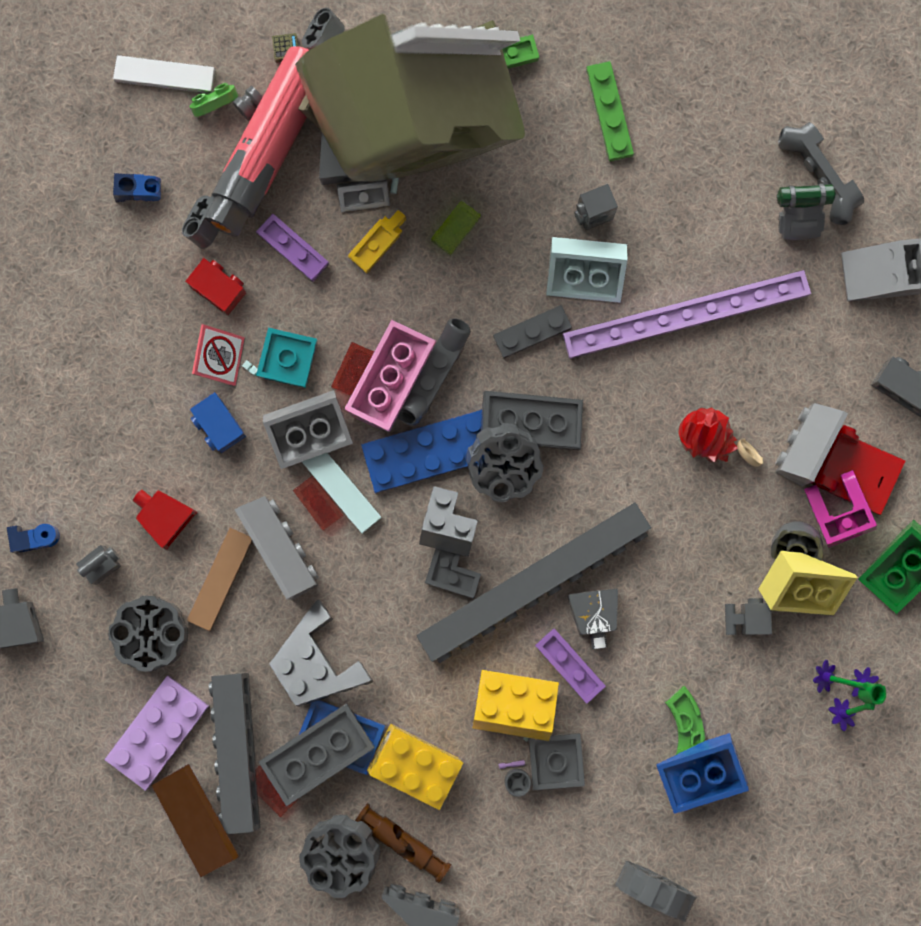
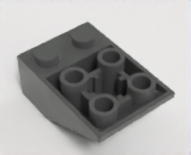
[382,884,460,926]

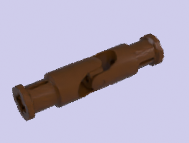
[355,803,452,883]

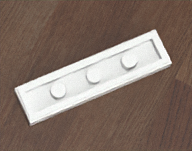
[113,55,215,93]

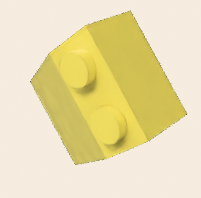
[759,551,857,615]

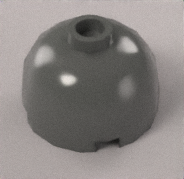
[771,521,823,560]

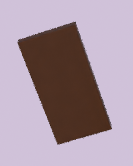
[151,764,239,877]

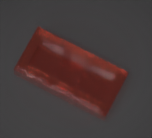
[293,475,343,531]
[255,765,299,818]

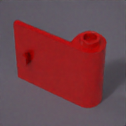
[811,425,905,515]

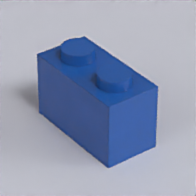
[190,392,247,453]

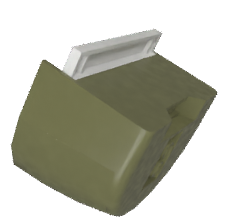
[295,14,525,182]

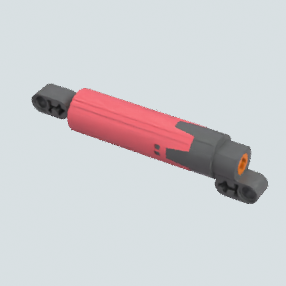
[182,8,345,249]

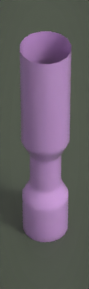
[499,760,525,769]

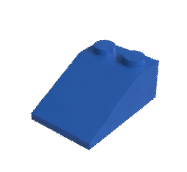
[656,733,749,814]

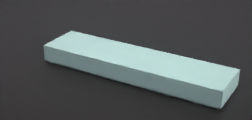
[302,453,382,534]

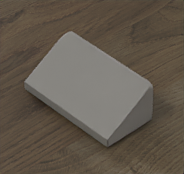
[337,180,390,212]

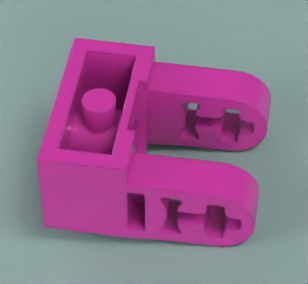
[804,470,877,548]

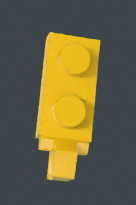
[348,210,406,274]

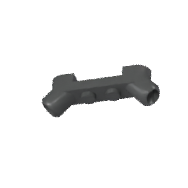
[778,122,864,225]
[397,318,471,426]

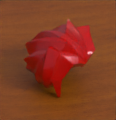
[678,407,738,462]

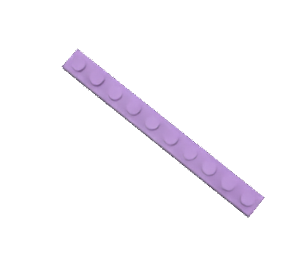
[563,270,811,359]

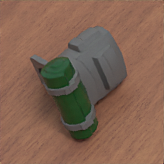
[776,184,836,240]

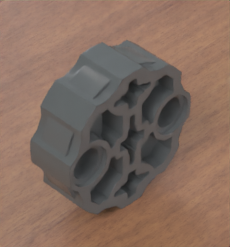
[466,423,544,502]
[108,596,188,672]
[299,815,380,898]
[615,861,697,921]

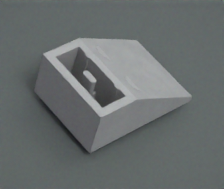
[841,239,921,302]

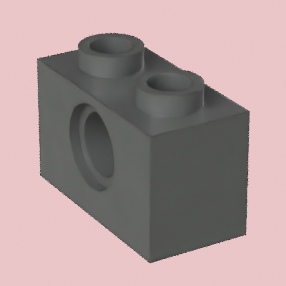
[574,184,618,231]

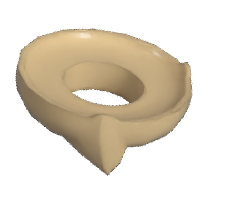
[737,439,763,467]

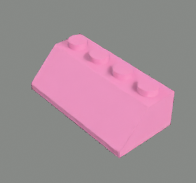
[345,320,436,432]

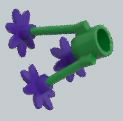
[813,660,886,731]

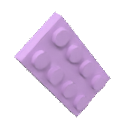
[105,675,209,791]

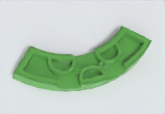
[665,686,705,755]

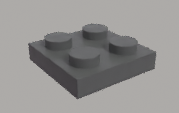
[528,733,585,790]

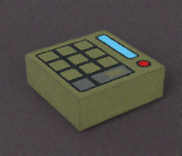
[272,33,298,62]

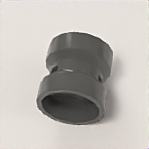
[232,86,262,121]
[504,768,531,797]

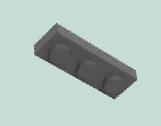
[493,305,572,359]

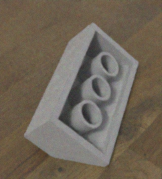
[235,496,319,601]

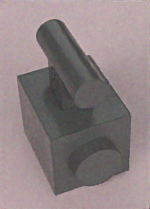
[76,545,121,585]
[725,598,772,635]

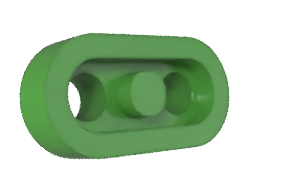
[189,83,239,117]

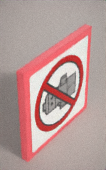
[192,324,245,386]

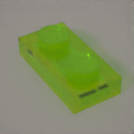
[431,200,481,256]

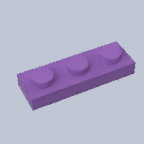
[256,214,329,282]
[535,628,606,703]

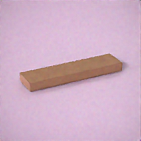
[186,528,253,631]

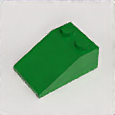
[858,519,921,614]

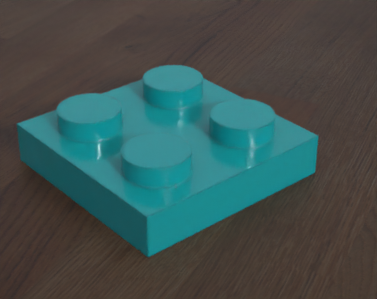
[256,327,318,389]

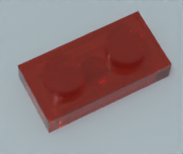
[331,342,374,397]

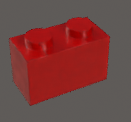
[185,258,246,316]

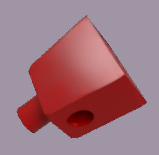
[132,489,198,550]

